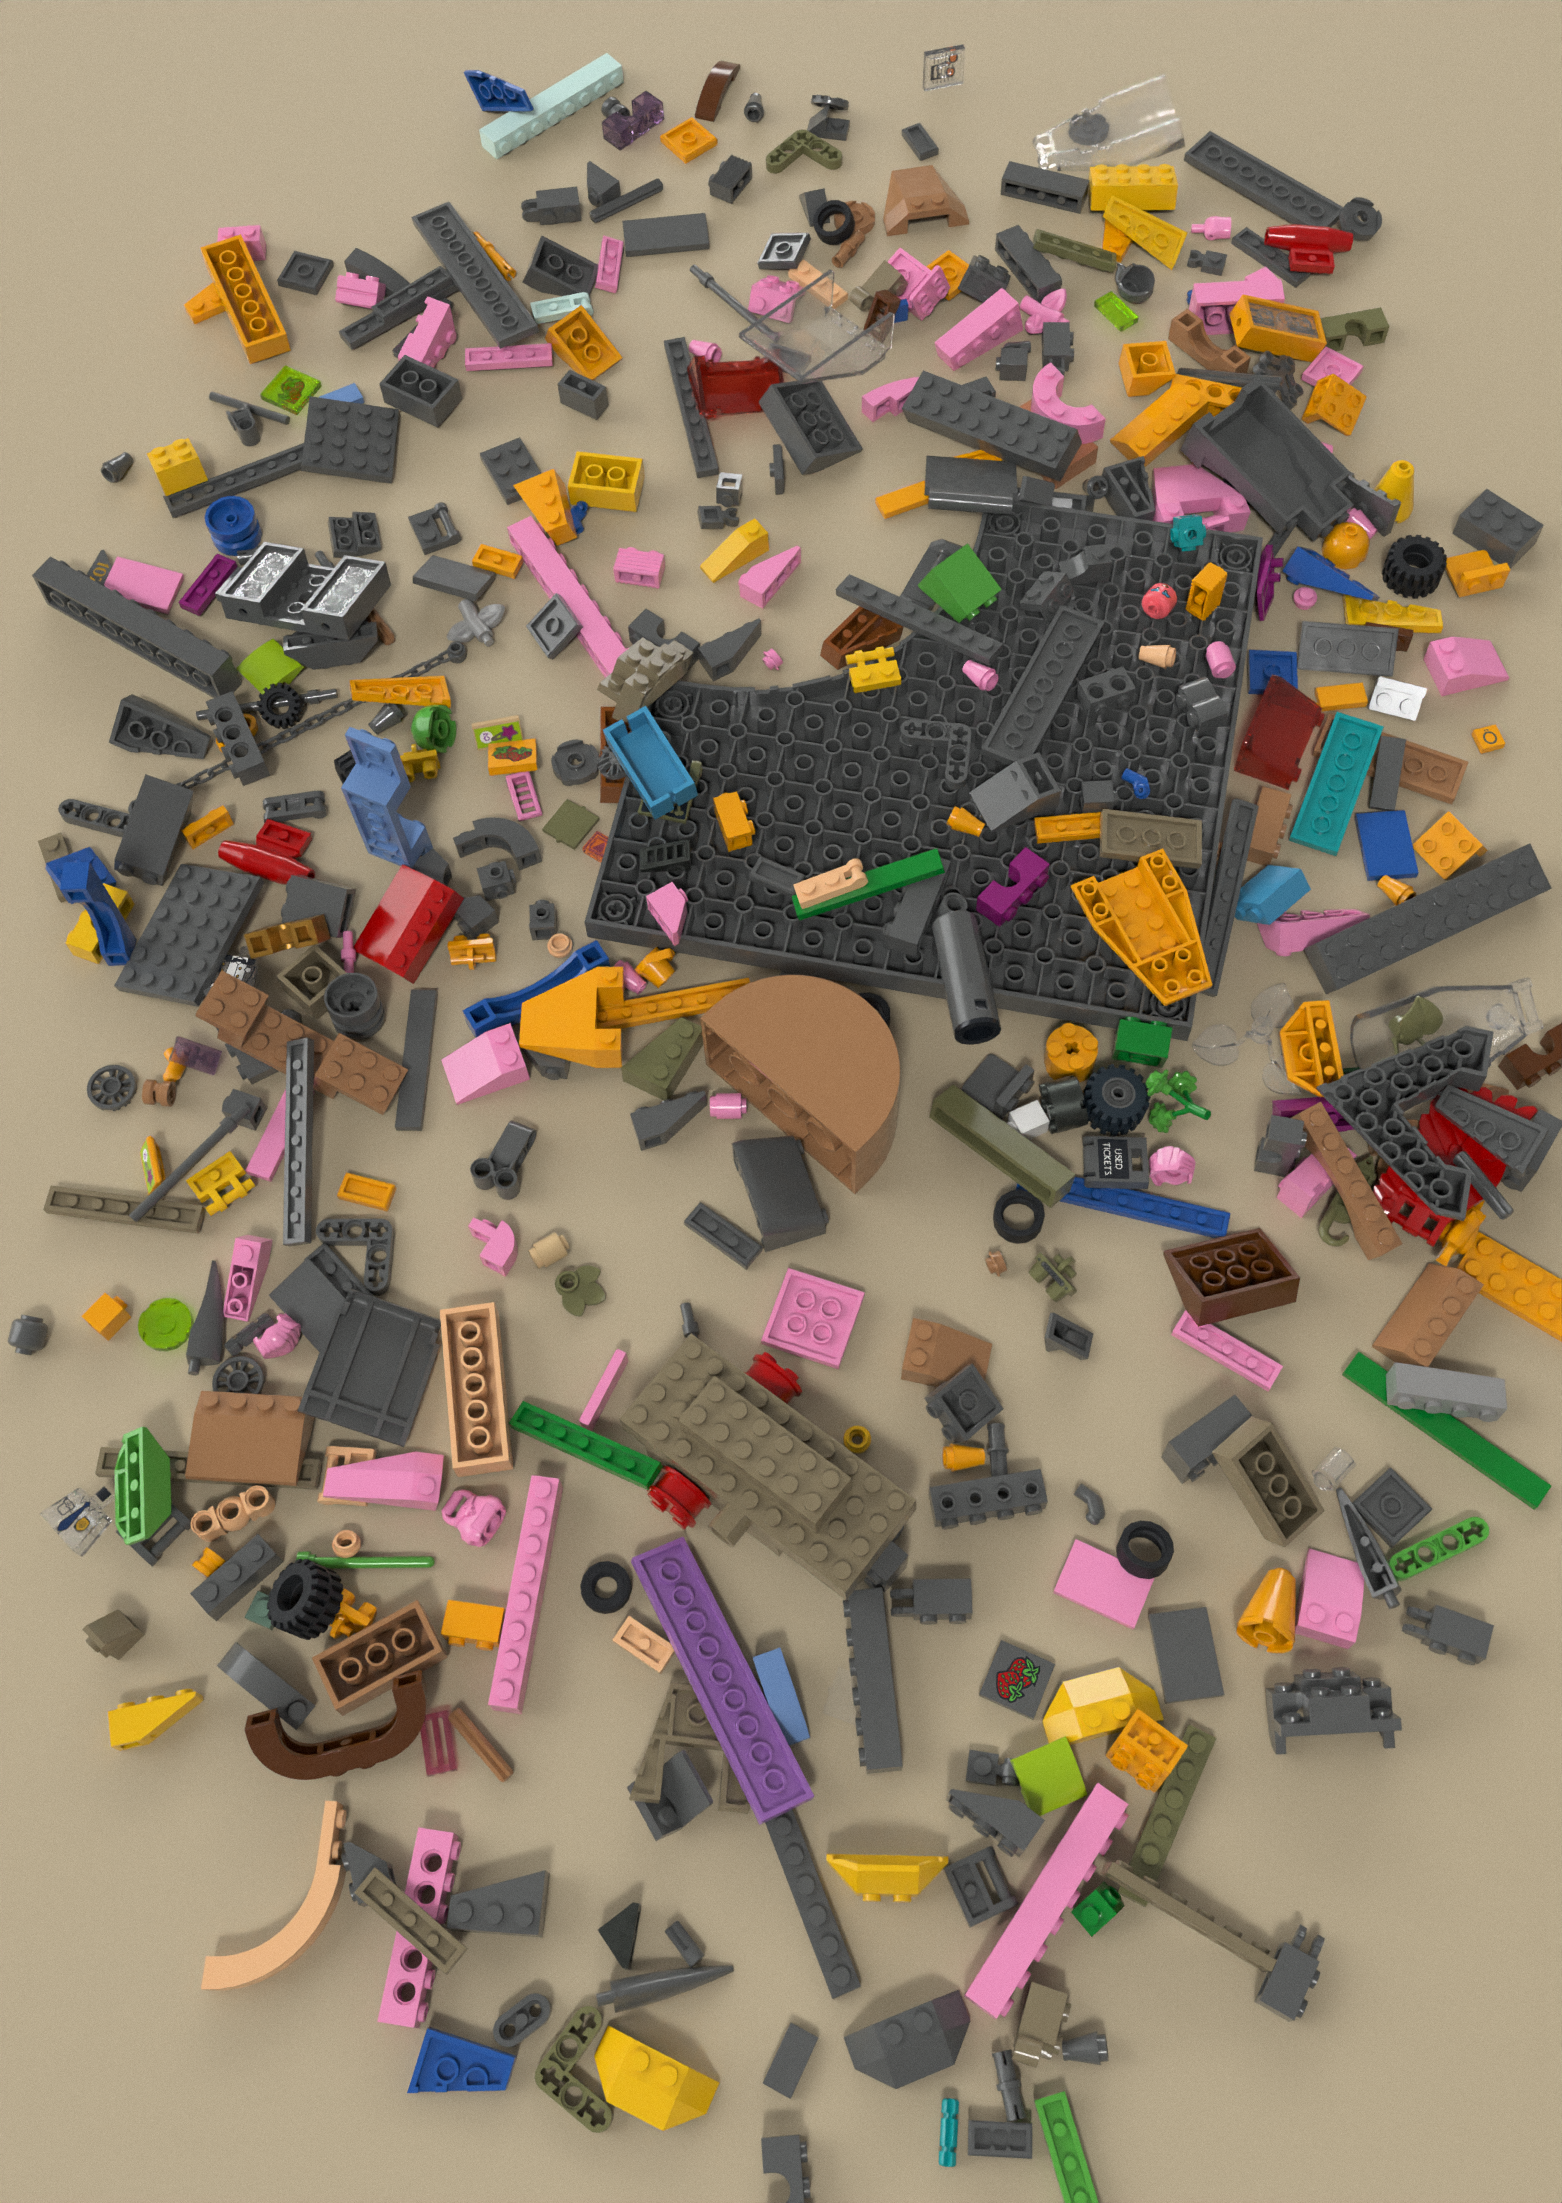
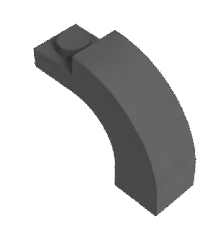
[453,817,542,871]
[217,1642,315,1730]

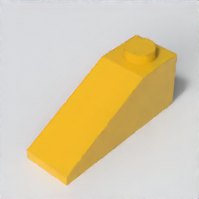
[700,518,769,583]

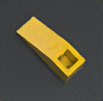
[108,1689,204,1751]

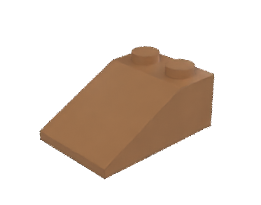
[901,1318,992,1387]

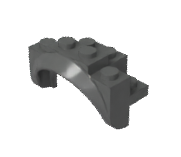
[1265,1667,1402,1755]

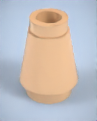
[1139,645,1176,669]

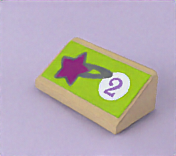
[472,715,524,751]

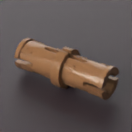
[832,230,865,268]

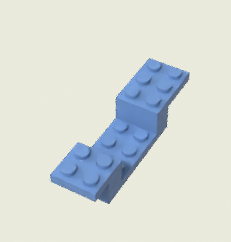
[341,727,433,868]

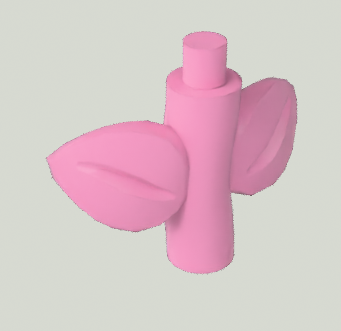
[1020,288,1070,334]

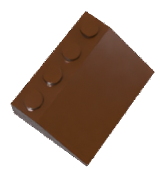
[1163,1228,1300,1327]

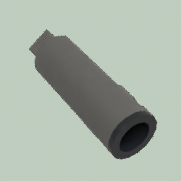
[932,892,1001,1045]

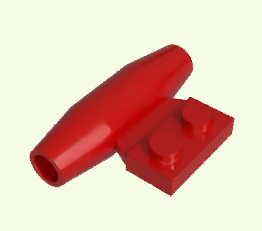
[1264,224,1353,274]
[218,819,315,885]

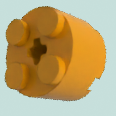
[1044,1023,1098,1083]

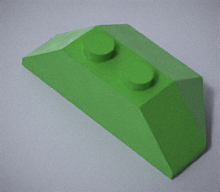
[114,1427,172,1545]

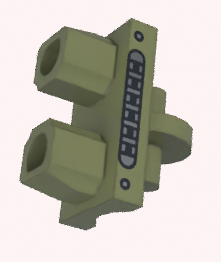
[1028,1252,1077,1302]

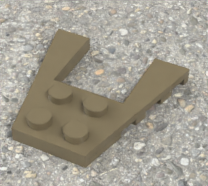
[629,1682,750,1814]

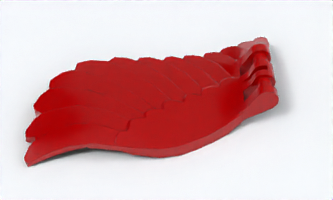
[1373,1087,1538,1247]

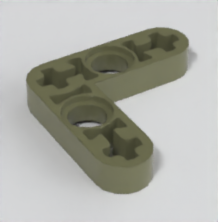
[766,129,842,174]
[535,2006,613,2133]

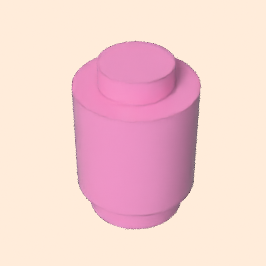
[1206,641,1236,678]
[710,1093,747,1119]

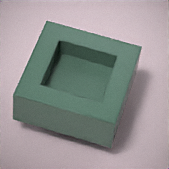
[244,1591,274,1630]

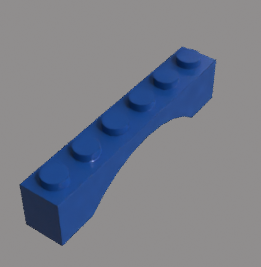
[60,860,136,966]
[462,940,610,1038]

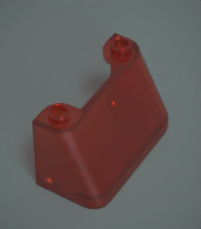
[687,351,784,419]
[1234,674,1325,790]

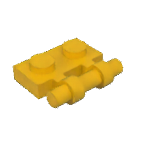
[845,646,901,693]
[186,1151,255,1216]

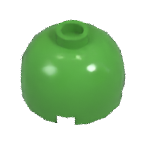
[411,705,456,753]

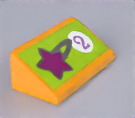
[140,1136,166,1195]

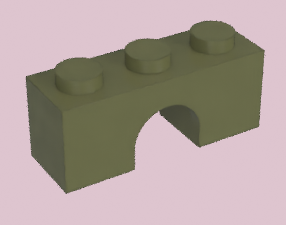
[1320,307,1390,351]

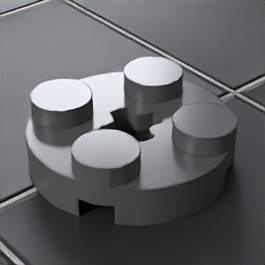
[1339,197,1382,241]
[551,739,599,786]

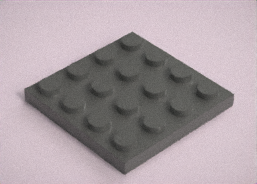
[301,396,399,484]

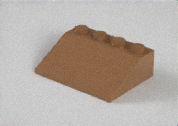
[185,1391,315,1486]

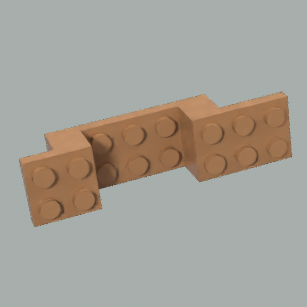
[195,971,408,1115]

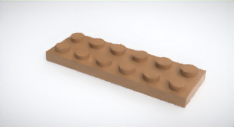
[1312,714,1469,805]

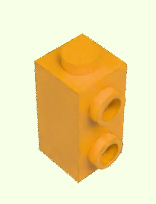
[713,791,755,852]

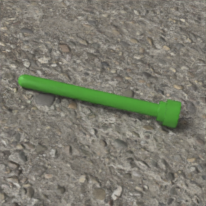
[296,1551,435,1569]

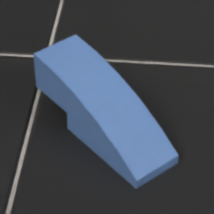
[753,1648,810,1746]

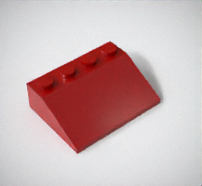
[353,864,464,984]

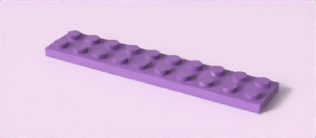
[631,1537,814,1825]

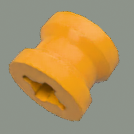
[192,1547,226,1578]

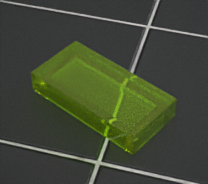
[1094,291,1139,332]

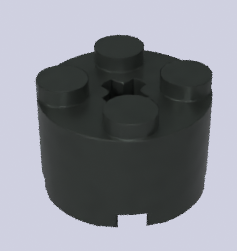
[1039,1075,1088,1134]

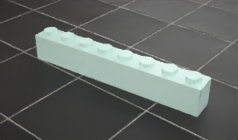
[479,53,624,159]

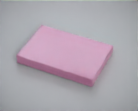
[104,556,184,614]
[1053,1539,1154,1630]

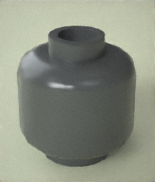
[8,1315,48,1355]

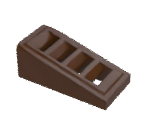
[862,290,901,343]

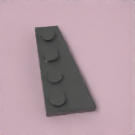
[1341,472,1401,537]
[1435,1085,1549,1178]

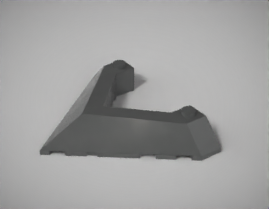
[1316,1026,1494,1221]

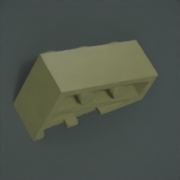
[621,1017,703,1100]

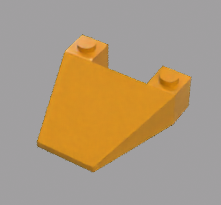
[519,967,625,1068]

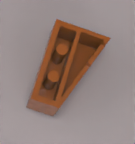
[820,606,904,670]

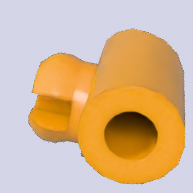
[163,1047,186,1083]

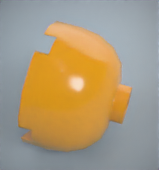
[1321,522,1370,569]

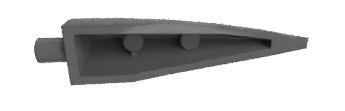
[186,1260,224,1376]
[1336,1487,1402,1609]
[596,1965,734,2013]

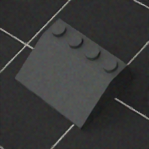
[759,377,863,475]

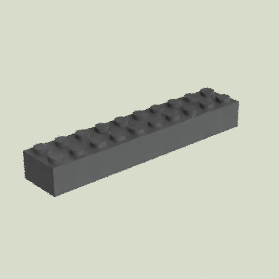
[32,556,241,698]
[1304,843,1552,994]

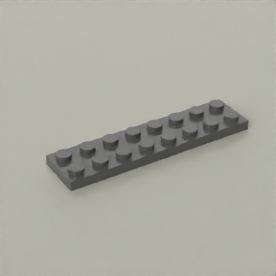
[1184,131,1343,227]
[981,605,1105,765]

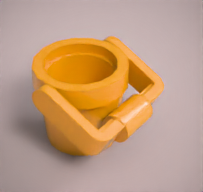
[634,947,676,989]

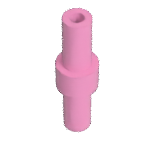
[341,931,356,973]

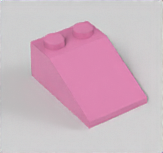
[1423,637,1509,696]
[441,1023,530,1105]
[1295,1548,1364,1649]

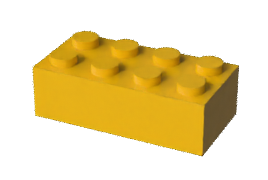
[1088,164,1178,211]

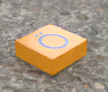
[1471,724,1506,754]

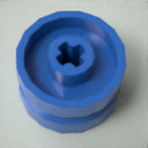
[204,496,262,556]

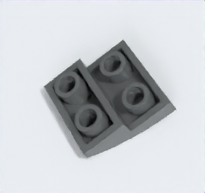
[328,512,381,558]

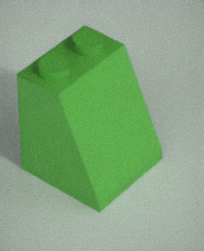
[918,543,1002,623]

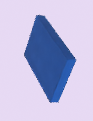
[1354,810,1419,881]

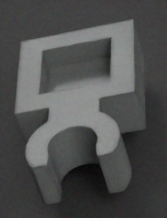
[1187,250,1227,276]
[697,506,739,529]

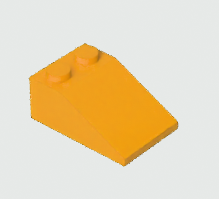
[545,305,623,380]

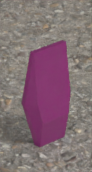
[1257,545,1284,621]

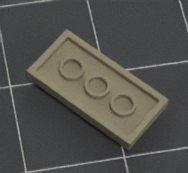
[1099,809,1202,869]

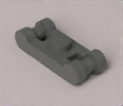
[262,791,326,823]

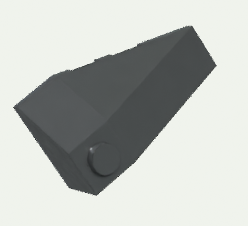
[109,694,211,759]

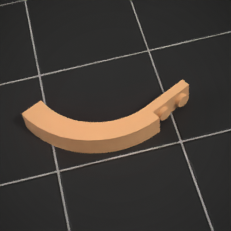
[201,1801,346,1991]

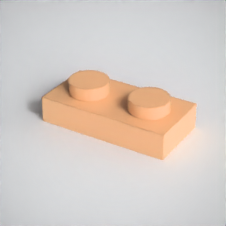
[613,1616,675,1674]

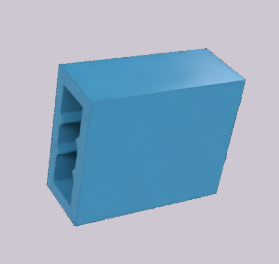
[1235,865,1311,925]

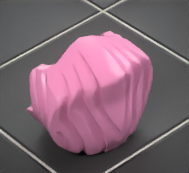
[1149,1146,1196,1186]
[253,1313,301,1359]

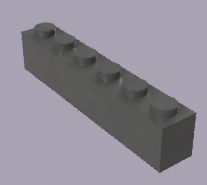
[843,1587,903,1774]

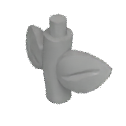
[447,599,505,647]

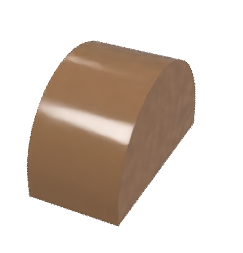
[700,975,900,1194]

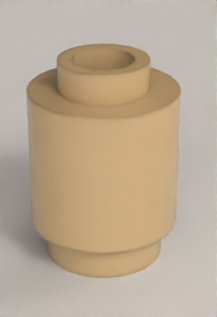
[528,1232,570,1269]

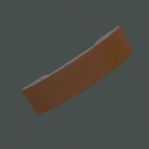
[695,60,740,122]

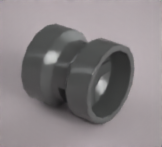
[601,97,630,127]

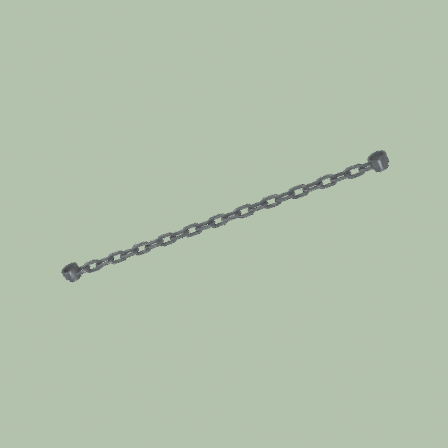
[128,642,467,814]

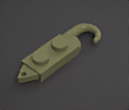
[1319,1156,1377,1247]

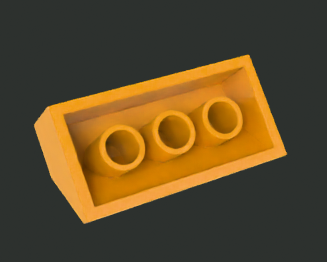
[1110,383,1209,467]

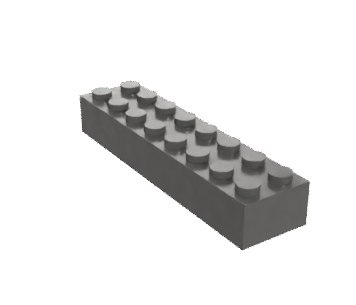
[902,370,1082,482]

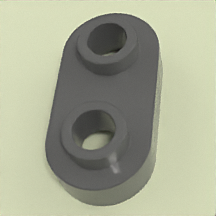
[493,1993,551,2047]

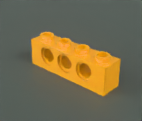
[1170,374,1242,417]

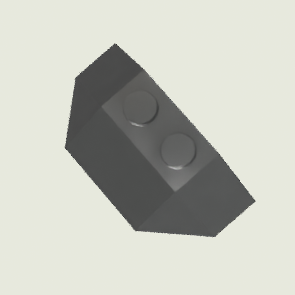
[283,621,378,670]
[844,1990,970,2089]

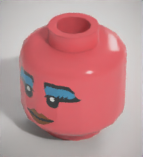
[1142,583,1177,619]

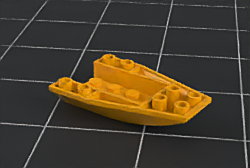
[1071,848,1212,1006]

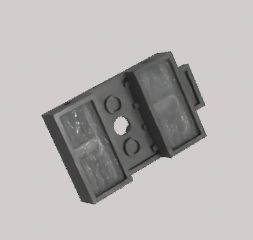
[215,542,391,640]

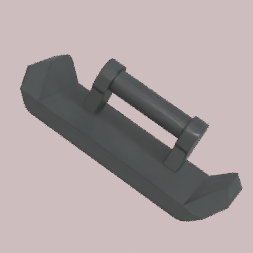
[900,539,963,611]

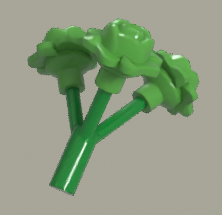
[1145,1069,1211,1133]

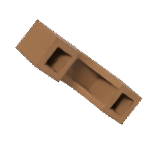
[1168,309,1251,373]

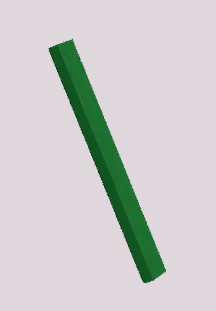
[1342,1352,1551,1510]

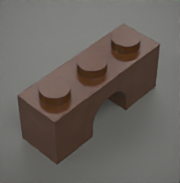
[1498,1023,1562,1090]

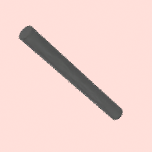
[209,392,290,425]

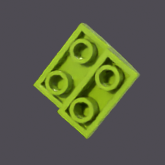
[236,639,304,694]
[1010,1736,1087,1816]

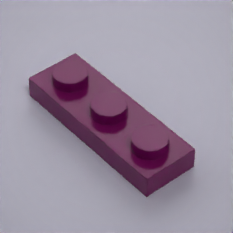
[178,554,238,616]

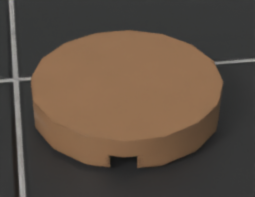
[834,201,875,235]

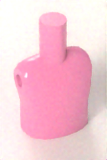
[1191,216,1231,240]

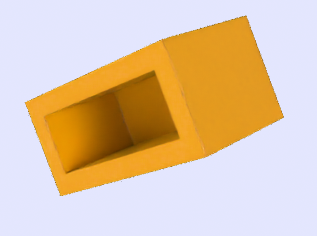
[441,1600,506,1651]

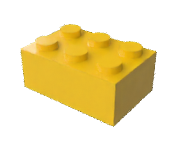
[568,451,645,512]

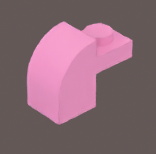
[468,1218,518,1277]

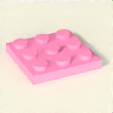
[761,1268,865,1369]

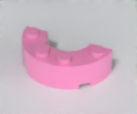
[1031,363,1106,444]

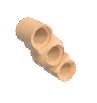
[190,1485,275,1542]

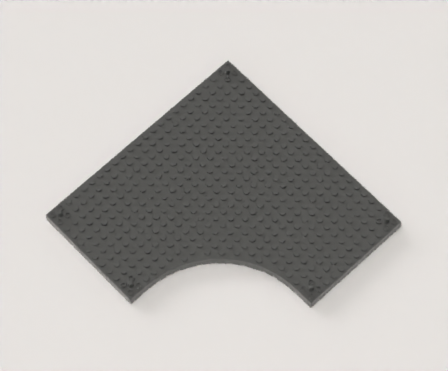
[584,501,1263,1041]

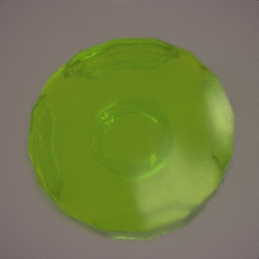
[138,1298,194,1352]

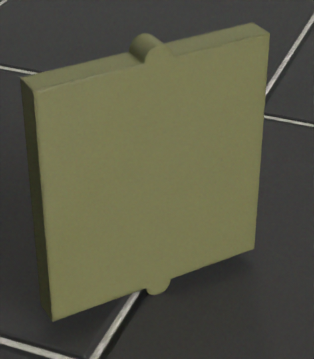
[542,799,600,850]

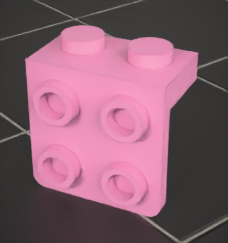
[748,275,804,322]

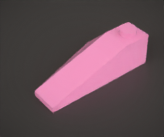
[1257,909,1370,956]
[323,1452,444,1511]

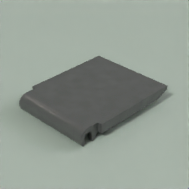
[924,455,1018,515]
[297,1288,441,1447]

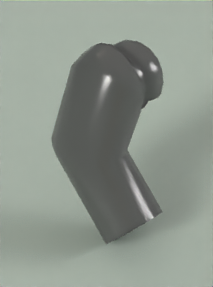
[1074,1483,1106,1525]

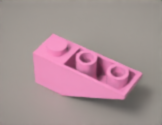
[223,1235,272,1322]

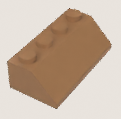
[1372,1263,1484,1367]

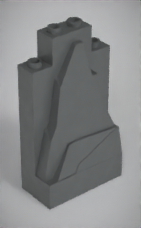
[1181,377,1354,541]

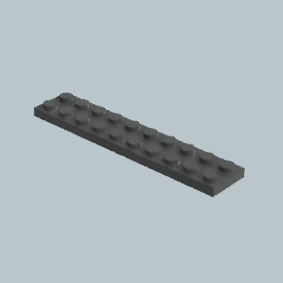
[411,201,539,349]

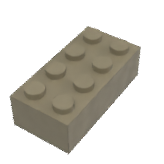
[1212,1416,1325,1547]

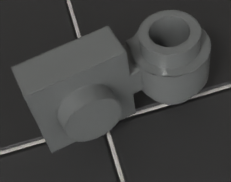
[966,1750,1020,1786]

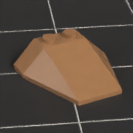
[883,165,969,236]

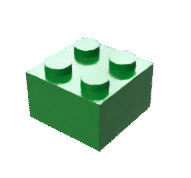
[1111,1017,1173,1068]

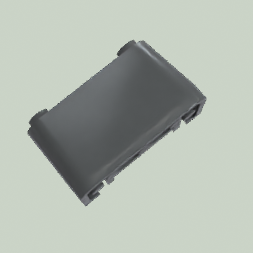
[732,1135,829,1252]

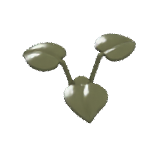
[1377,996,1448,1062]

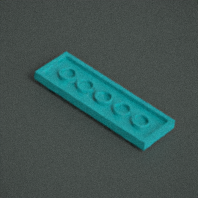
[1289,712,1384,856]

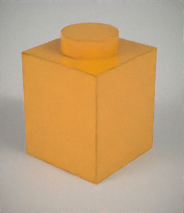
[81,1293,131,1341]

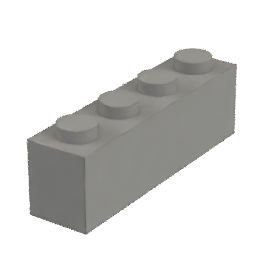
[1386,1362,1507,1422]

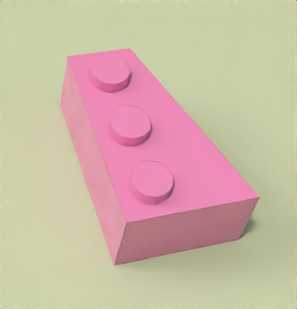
[398,296,457,368]
[1277,1147,1357,1218]

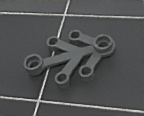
[1253,351,1304,410]

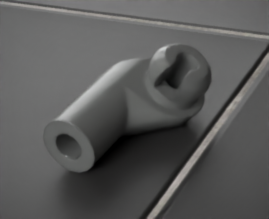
[1003,341,1031,352]

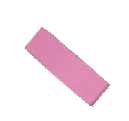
[862,377,919,422]

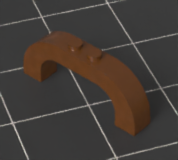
[244,1670,427,1780]

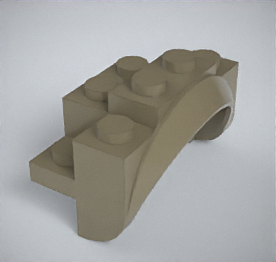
[597,637,693,722]

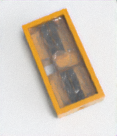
[1230,294,1327,362]

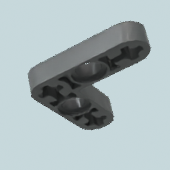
[900,719,972,790]
[316,1219,395,1296]

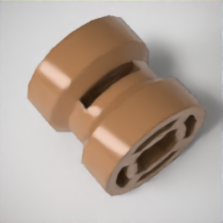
[142,1079,176,1107]

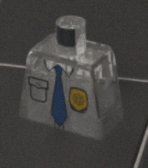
[40,1486,115,1557]

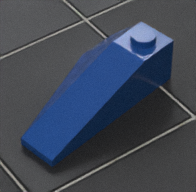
[463,70,534,111]
[1283,547,1380,601]

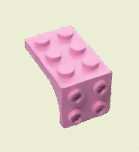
[888,248,950,321]

